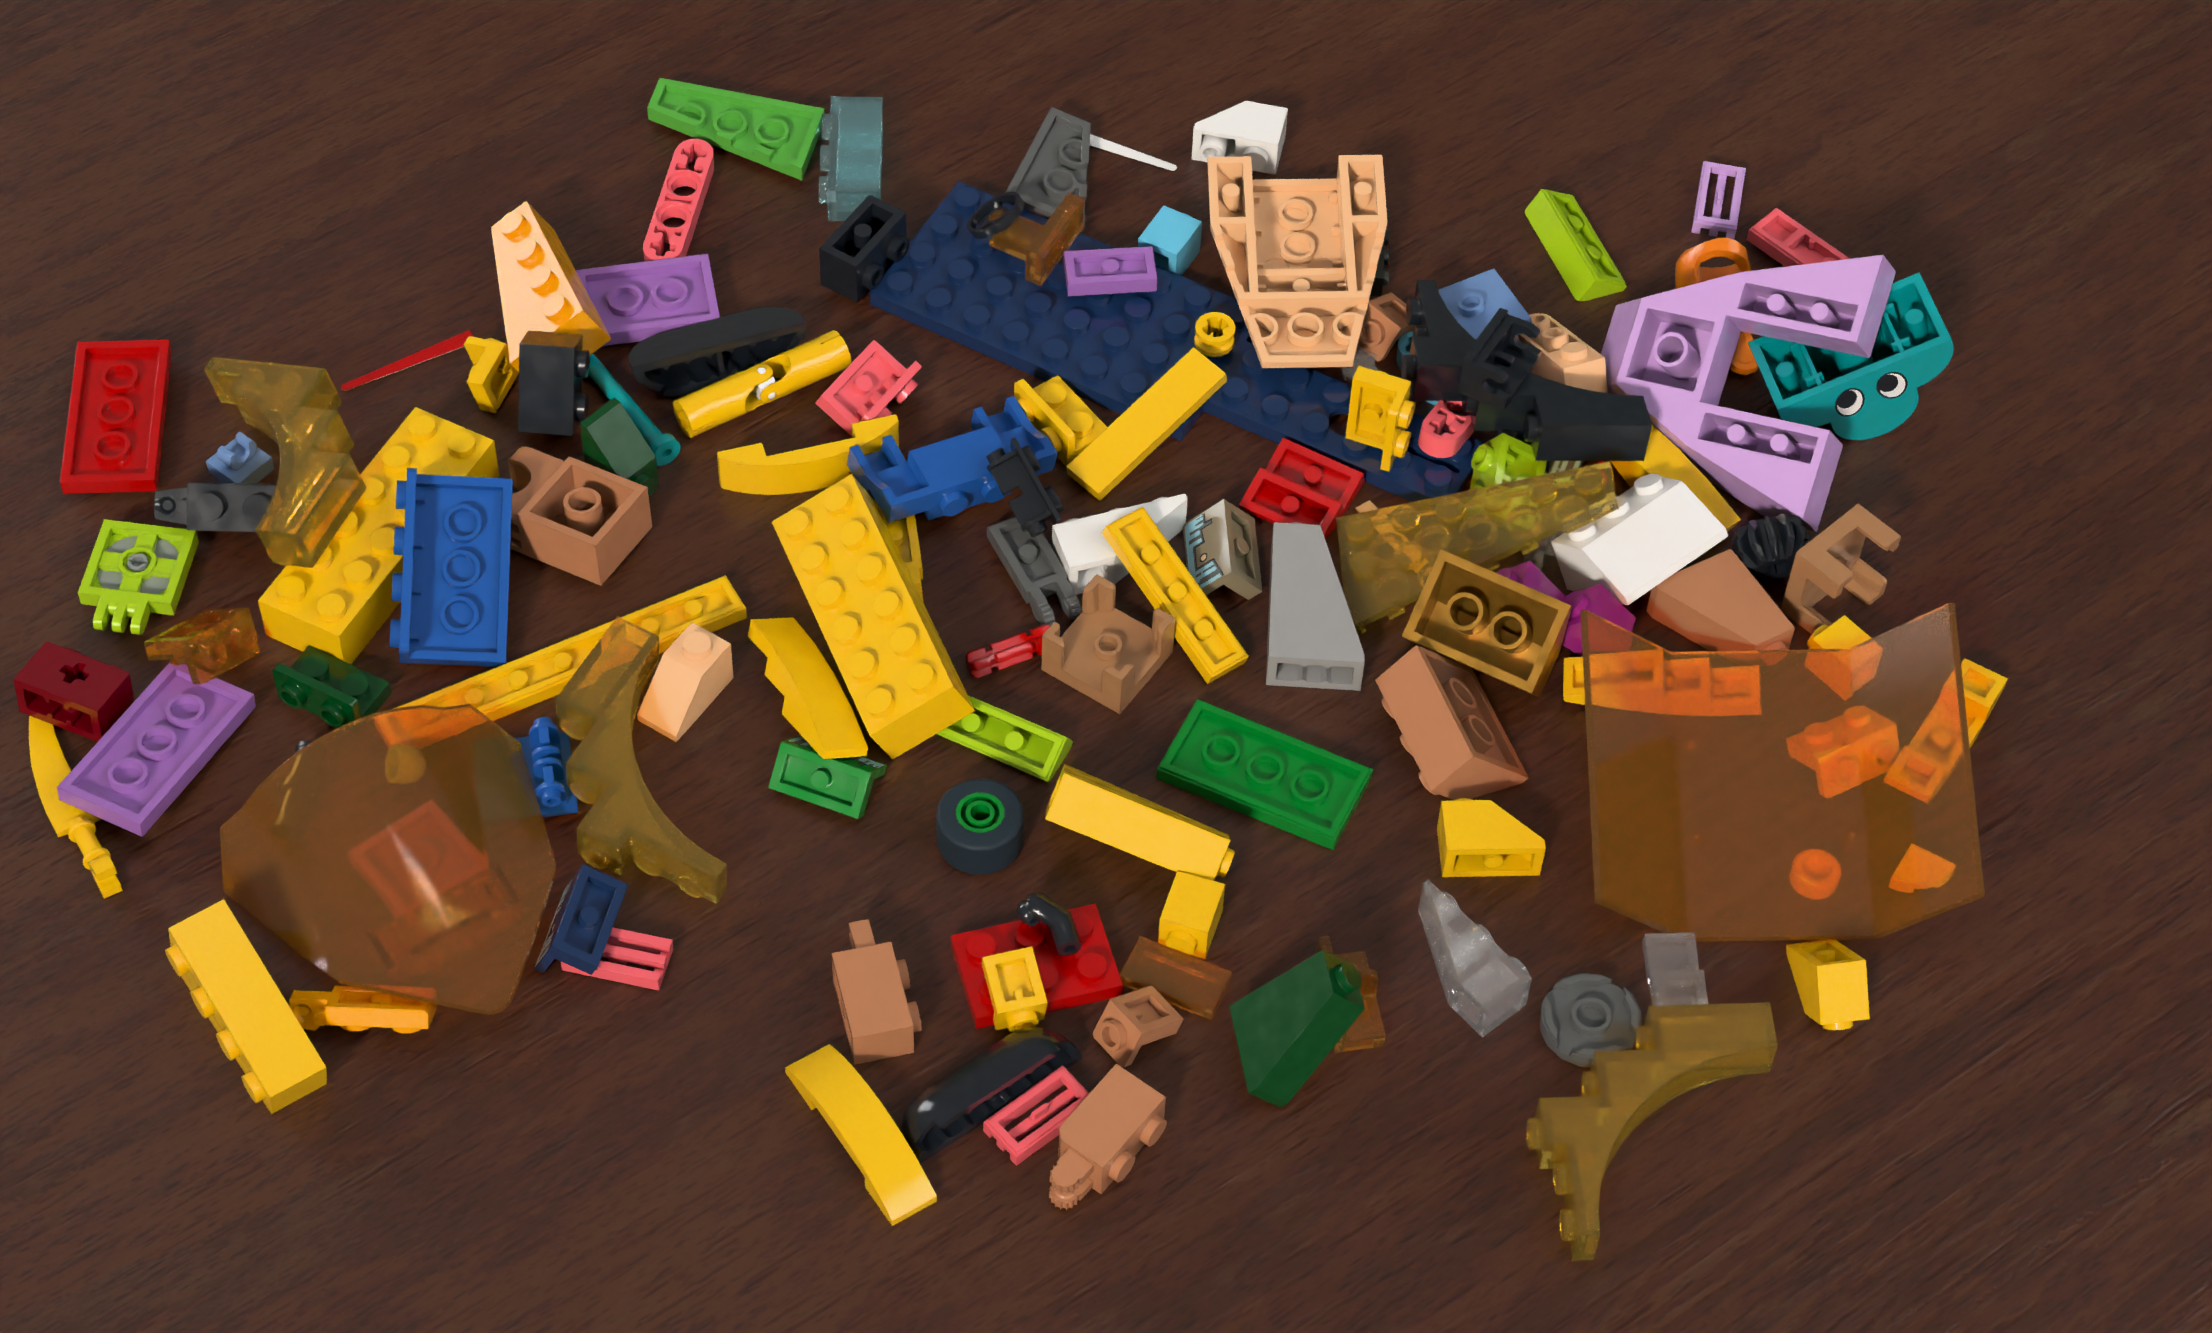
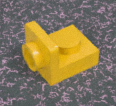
[464,336,519,413]
[982,946,1047,1032]

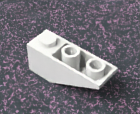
[1052,494,1188,595]

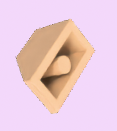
[637,622,734,742]

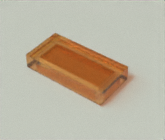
[1120,936,1232,1020]

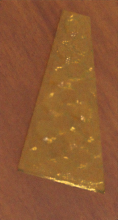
[1336,461,1619,635]

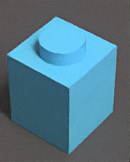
[1138,205,1202,276]

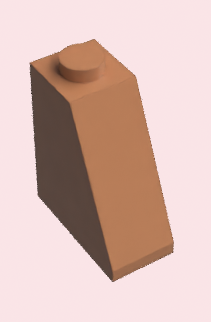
[1647,549,1795,669]

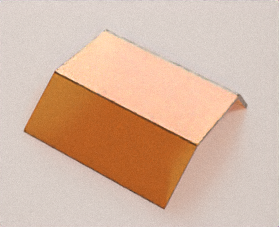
[1580,603,1985,942]

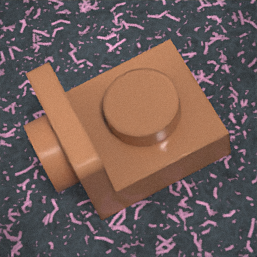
[1358,292,1414,361]
[1093,985,1184,1068]

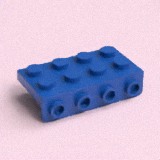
[390,468,513,667]

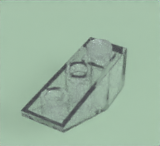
[1418,880,1532,1038]

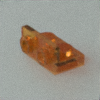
[144,607,260,685]

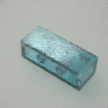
[819,96,883,221]

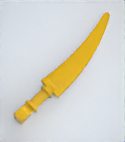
[28,716,123,899]

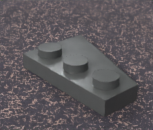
[1005,107,1091,234]

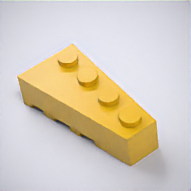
[165,899,327,1114]

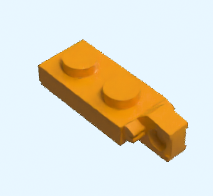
[289,986,437,1033]

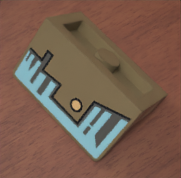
[1183,499,1262,600]

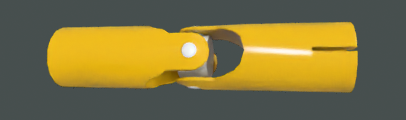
[673,330,851,438]

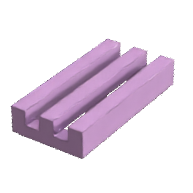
[1691,161,1746,240]

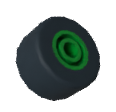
[936,779,1024,875]

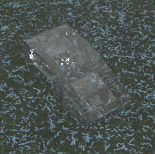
[1642,932,1710,1022]

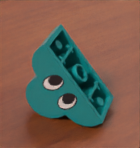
[1748,272,1954,440]

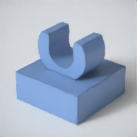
[206,432,274,483]

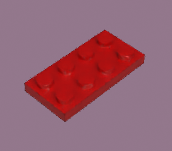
[60,340,172,494]

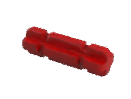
[965,624,1050,678]

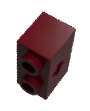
[13,641,134,742]

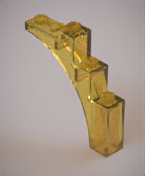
[556,616,727,904]
[1527,1002,1778,1261]

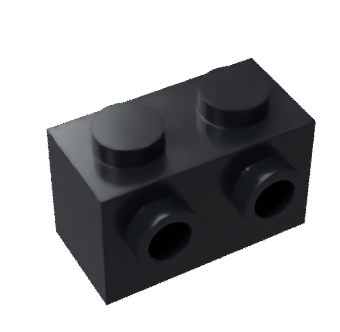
[819,194,909,303]
[518,330,590,436]

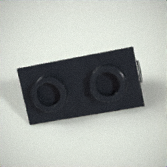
[986,437,1064,538]

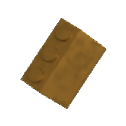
[1402,549,1572,698]

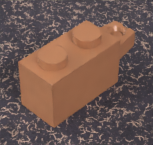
[832,919,922,1065]

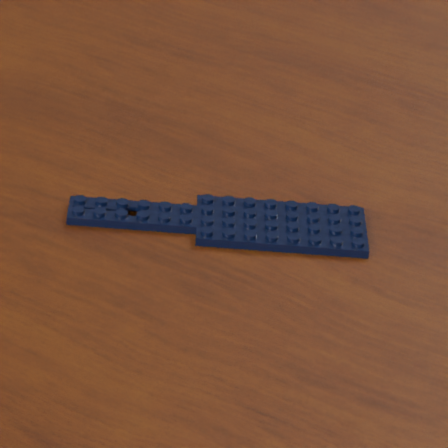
[870,181,1484,517]

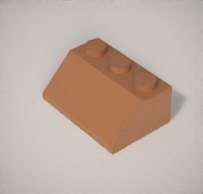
[1375,645,1529,800]

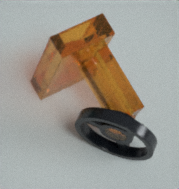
[967,192,1084,286]

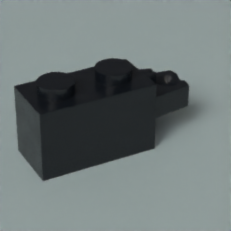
[154,482,293,533]

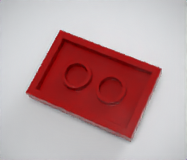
[951,903,1123,1029]

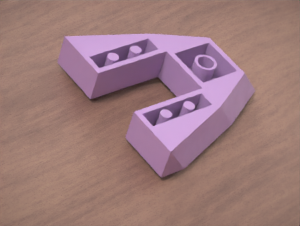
[1601,255,1896,532]

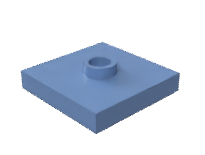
[1438,268,1532,340]

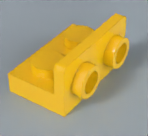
[1014,375,1108,466]

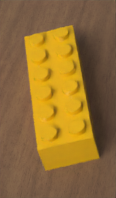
[258,407,500,665]
[772,474,975,760]

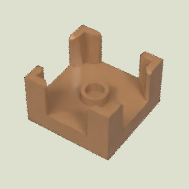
[1781,503,1901,634]
[1041,574,1175,714]

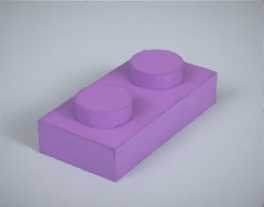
[1064,246,1157,296]

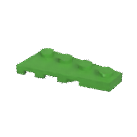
[647,78,825,181]

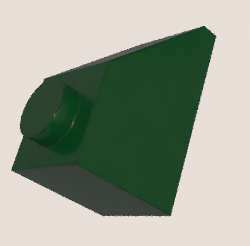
[580,398,659,497]

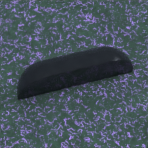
[628,307,806,397]
[901,1027,1082,1164]

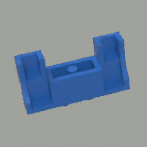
[847,396,1057,523]

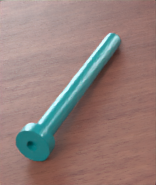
[588,353,681,466]

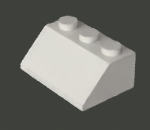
[1551,474,1728,605]

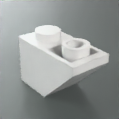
[1192,101,1288,174]

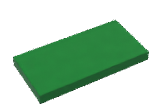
[1156,699,1373,851]

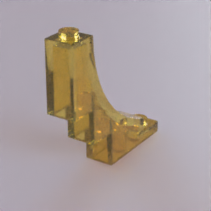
[204,357,367,568]

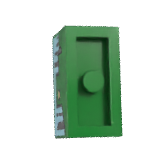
[768,735,887,819]

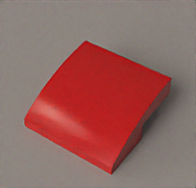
[1239,438,1365,540]

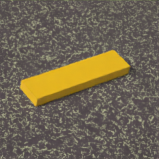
[1066,347,1227,501]
[1102,507,1249,684]

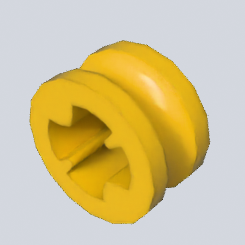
[1194,312,1236,357]

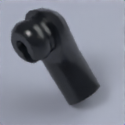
[1017,892,1082,956]

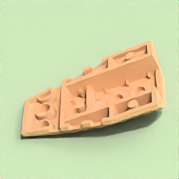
[1207,155,1388,368]

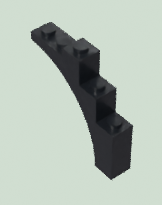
[1401,280,1652,461]

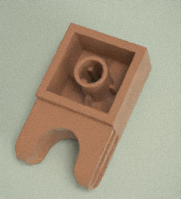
[508,447,652,586]

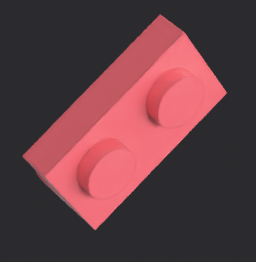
[815,340,922,436]

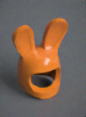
[1675,238,1759,375]

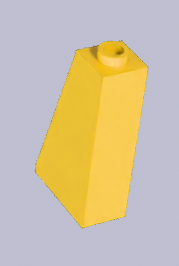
[1045,764,1235,881]

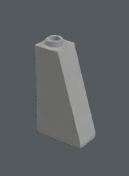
[1266,522,1365,691]

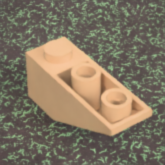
[1518,313,1608,393]

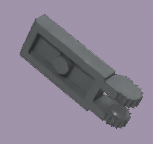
[987,517,1082,626]

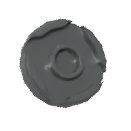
[1540,973,1641,1068]

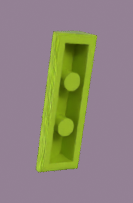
[1525,189,1627,302]
[937,695,1074,782]

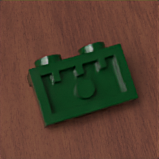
[272,645,391,735]

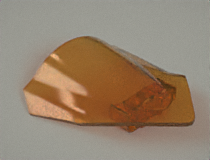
[220,704,556,1015]

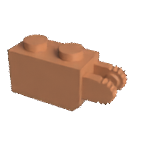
[1049,1064,1167,1210]

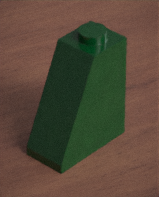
[1229,950,1365,1108]

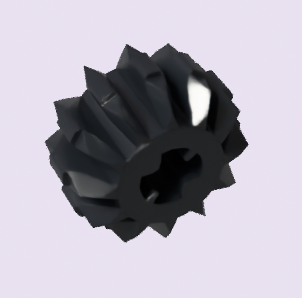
[1731,514,1812,583]

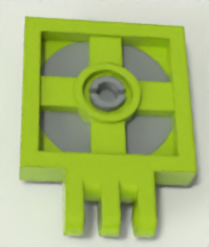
[78,519,199,635]

